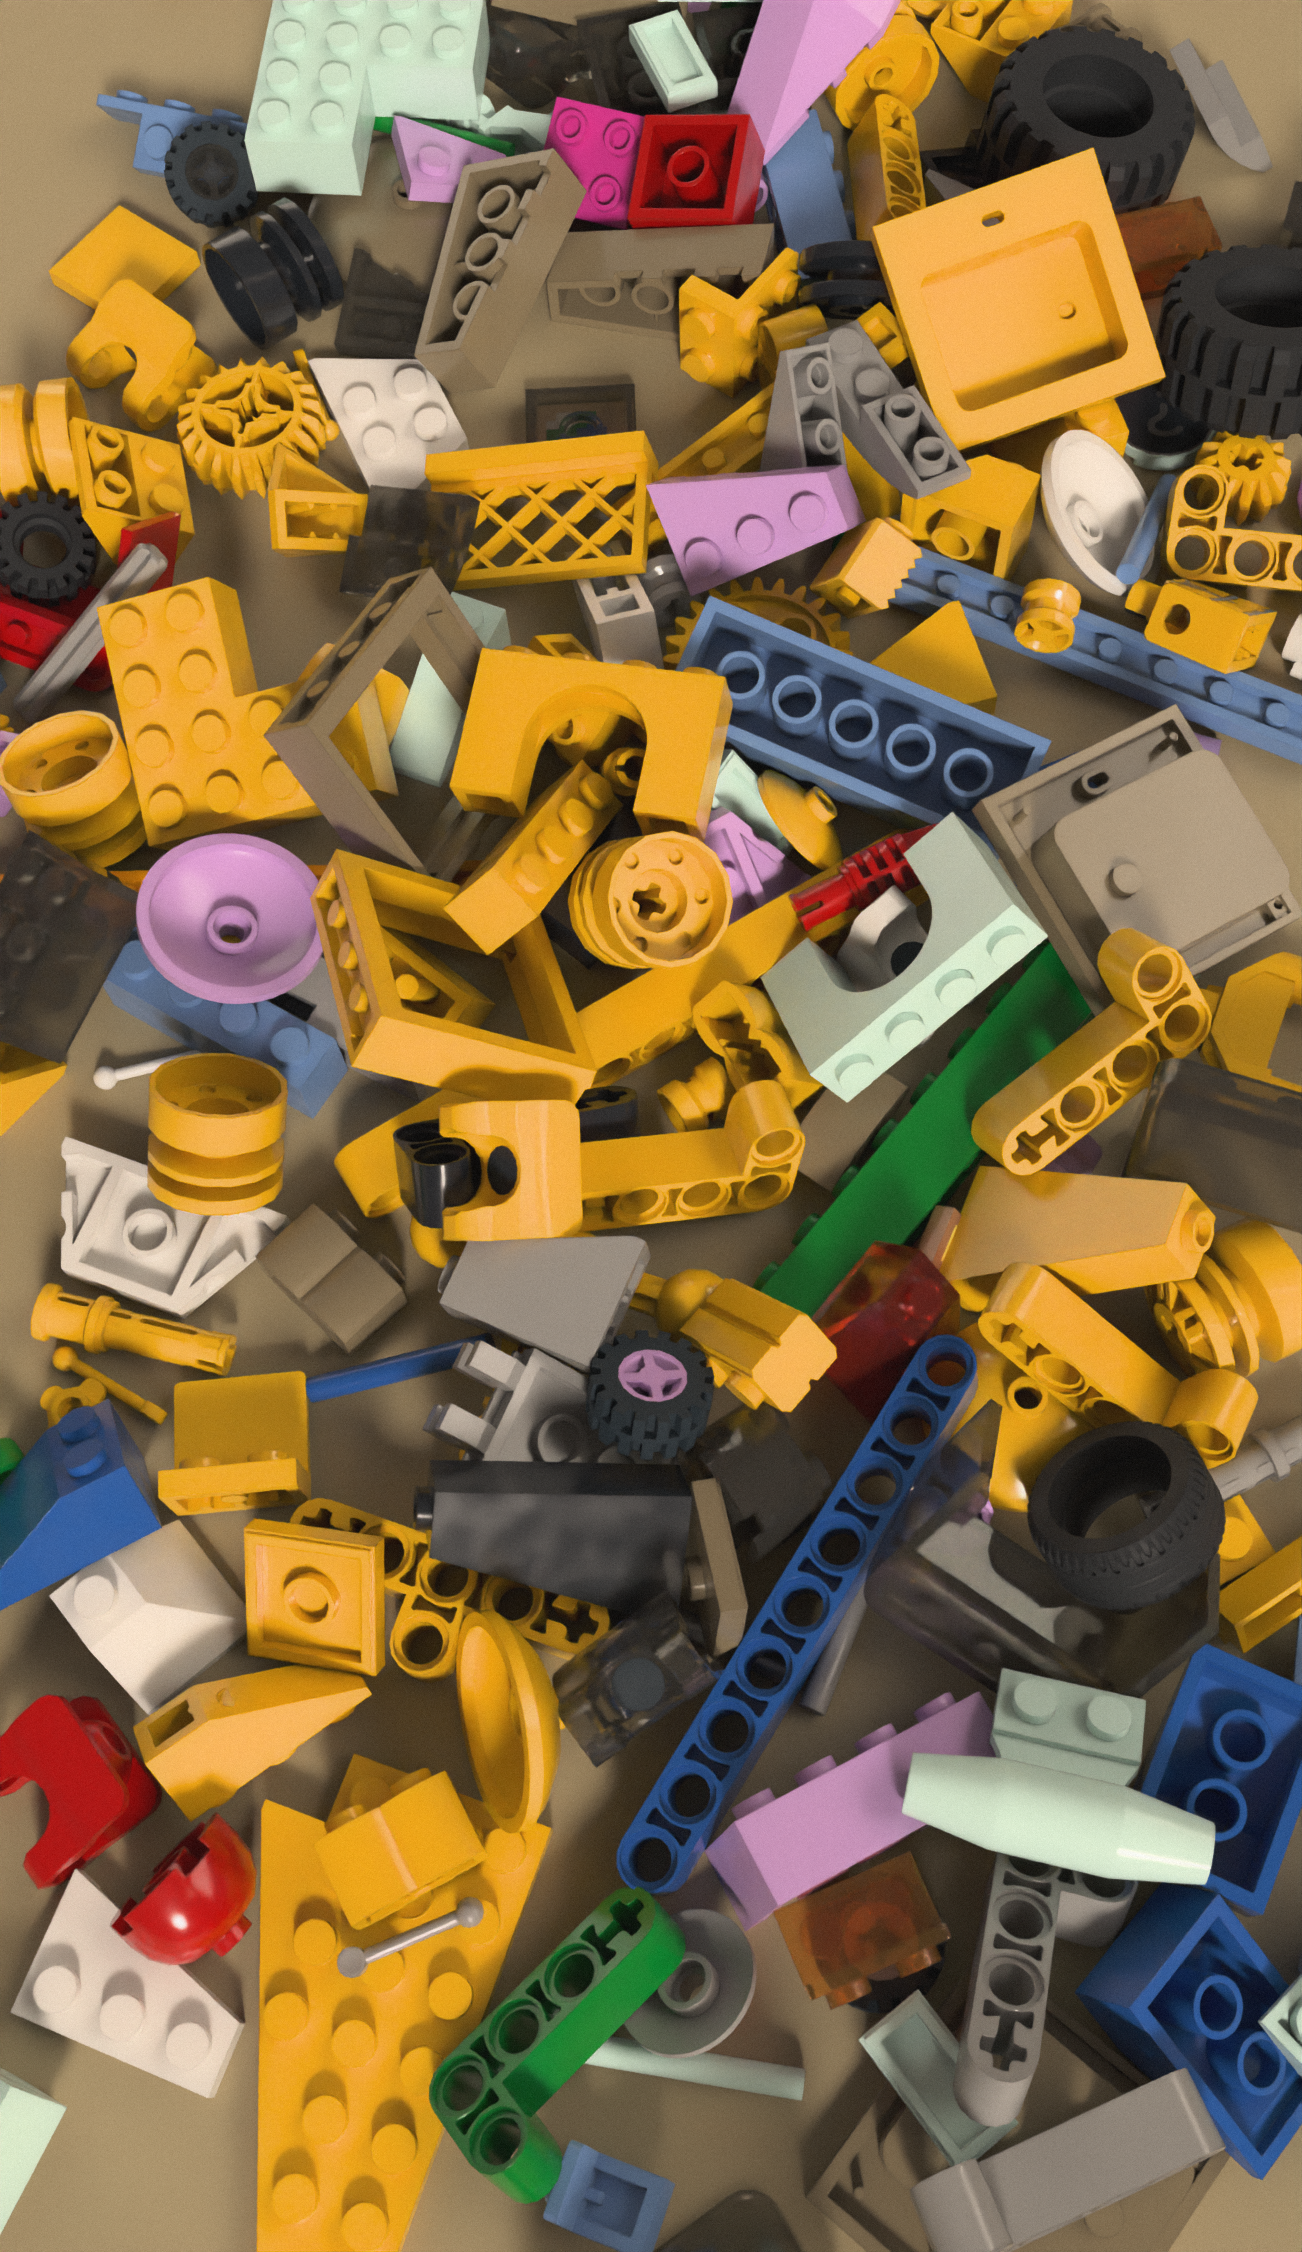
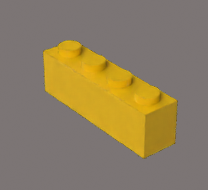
[443,760,623,956]

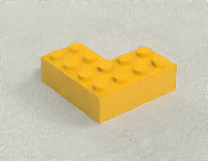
[97,577,399,850]

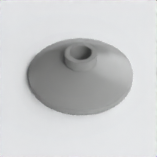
[624,1909,757,2058]

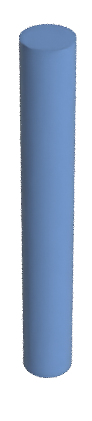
[1116,474,1177,584]

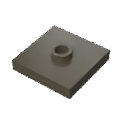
[683,1478,748,1672]

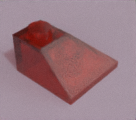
[811,1240,960,1426]

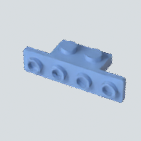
[96,90,248,191]

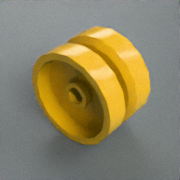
[823,0,940,131]
[0,377,90,507]

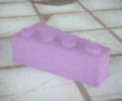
[704,1691,996,1931]

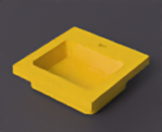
[869,147,1166,453]

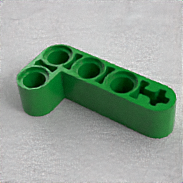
[429,1886,686,2204]

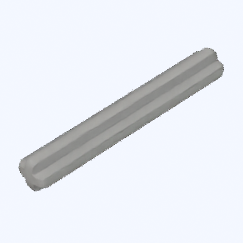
[13,543,168,723]

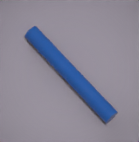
[306,1332,496,1403]

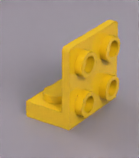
[158,1371,311,1516]

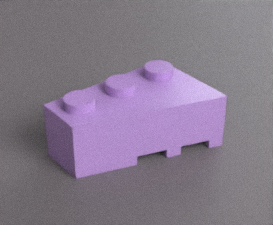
[646,465,866,597]

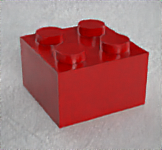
[627,114,765,229]

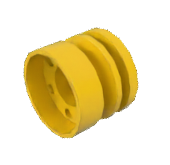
[0,710,147,873]
[568,831,733,969]
[147,1053,288,1215]
[1143,1216,1302,1378]

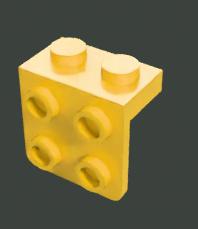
[679,247,801,398]

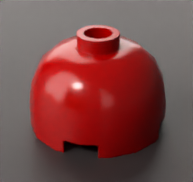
[110,1812,257,1966]

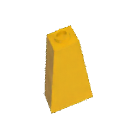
[934,1166,1216,1312]

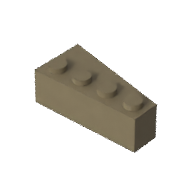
[546,223,774,341]

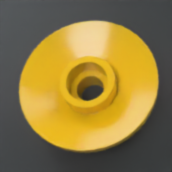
[757,770,843,871]

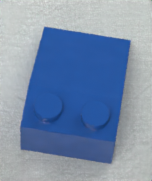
[0,1399,162,1610]
[1132,1640,1302,1917]
[1074,1882,1302,2180]

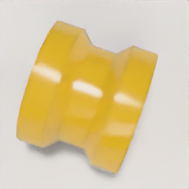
[1014,578,1081,653]

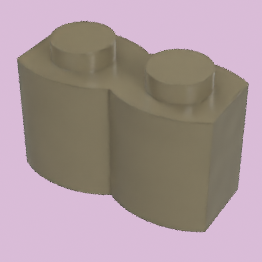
[255,1203,407,1357]

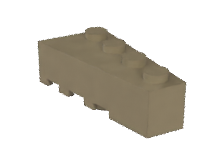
[414,148,587,393]

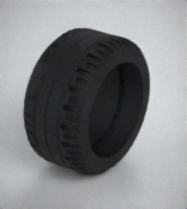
[1027,1421,1226,1610]

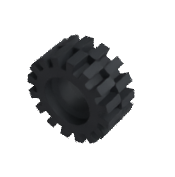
[0,491,96,607]

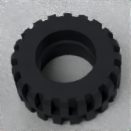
[977,26,1196,234]
[1155,244,1302,440]

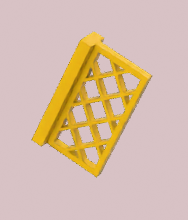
[423,430,659,591]

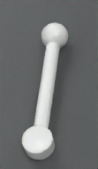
[93,1050,201,1090]

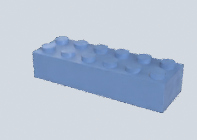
[675,595,1051,860]

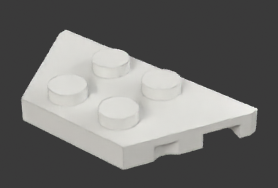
[308,358,469,529]
[61,1137,291,1319]

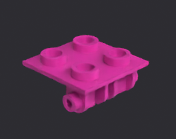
[543,96,645,230]

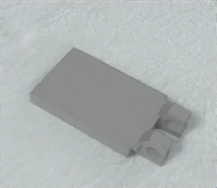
[422,1340,701,1478]

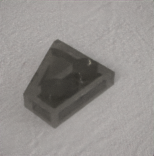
[334,248,430,359]

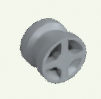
[636,554,702,628]

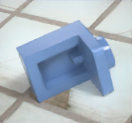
[543,2140,675,2252]

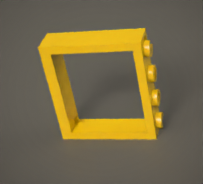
[310,849,597,1105]

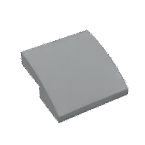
[1169,38,1273,173]

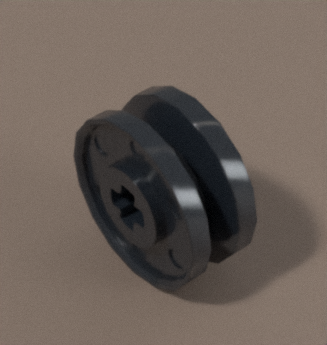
[797,240,896,320]

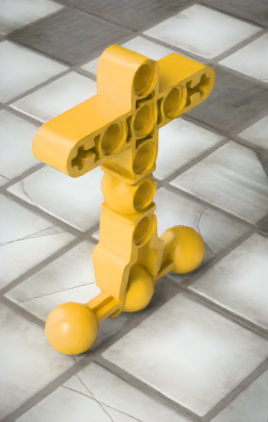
[289,1215,724,1683]

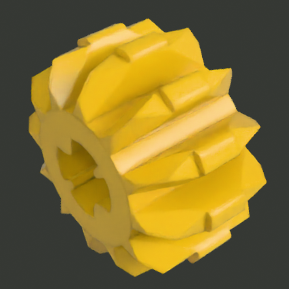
[1190,431,1292,527]

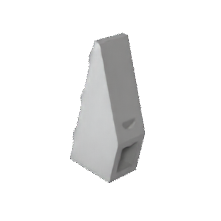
[759,342,848,472]

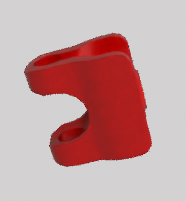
[0,1694,162,1890]

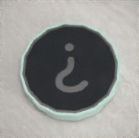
[1115,383,1216,471]

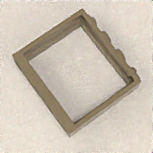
[264,567,547,883]

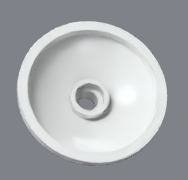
[1040,430,1161,597]

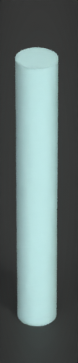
[584,2036,806,2101]

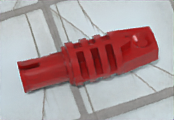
[788,822,940,933]

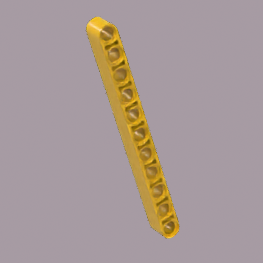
[334,828,930,1218]

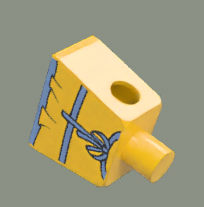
[1125,578,1277,674]

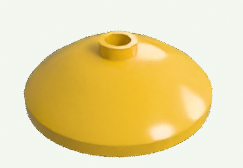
[920,1322,1093,1512]
[456,1609,567,1834]

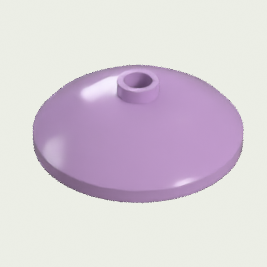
[136,833,323,1004]

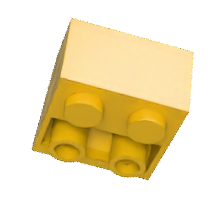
[930,0,1073,103]
[68,417,195,565]

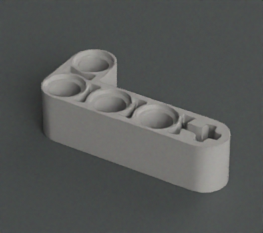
[953,1852,1138,2127]
[910,2068,1226,2252]

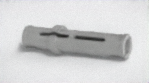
[1139,1414,1302,1519]

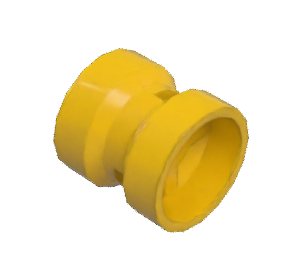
[657,1057,737,1132]

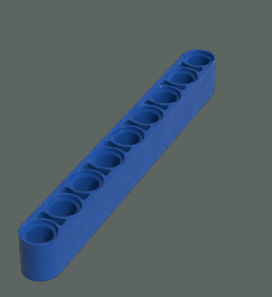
[616,1335,978,1896]

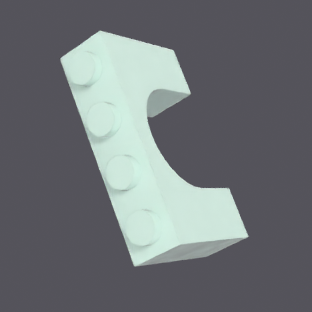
[760,812,1048,1103]

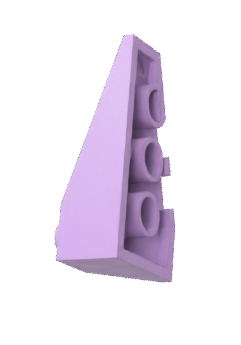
[727,0,901,166]

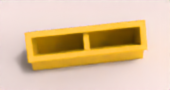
[1199,1536,1302,1654]

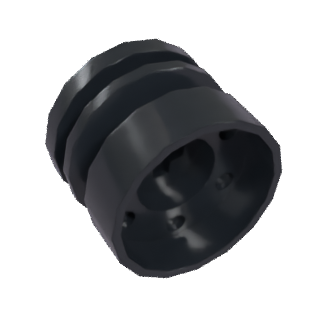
[202,197,344,350]

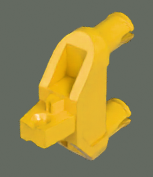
[1199,951,1302,1126]

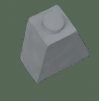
[438,1236,651,1375]

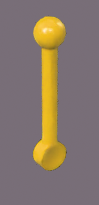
[292,348,340,441]
[52,1346,169,1426]

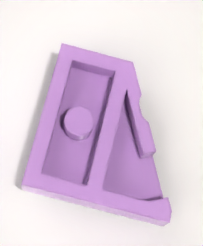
[391,116,506,203]
[704,806,812,926]

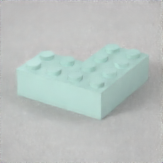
[244,0,490,196]

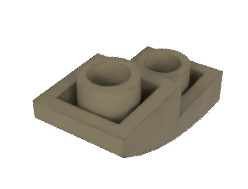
[798,1072,911,1192]

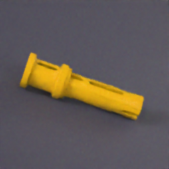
[31,1283,237,1376]

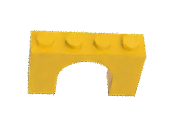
[449,645,733,843]

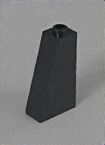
[413,1459,693,1624]

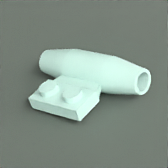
[901,1668,1215,1885]

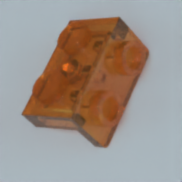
[773,1851,952,2010]

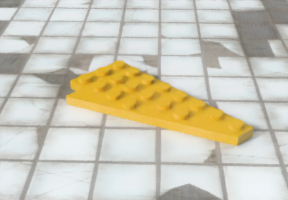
[257,1753,554,2252]

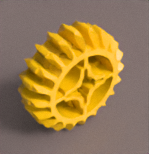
[176,356,327,500]

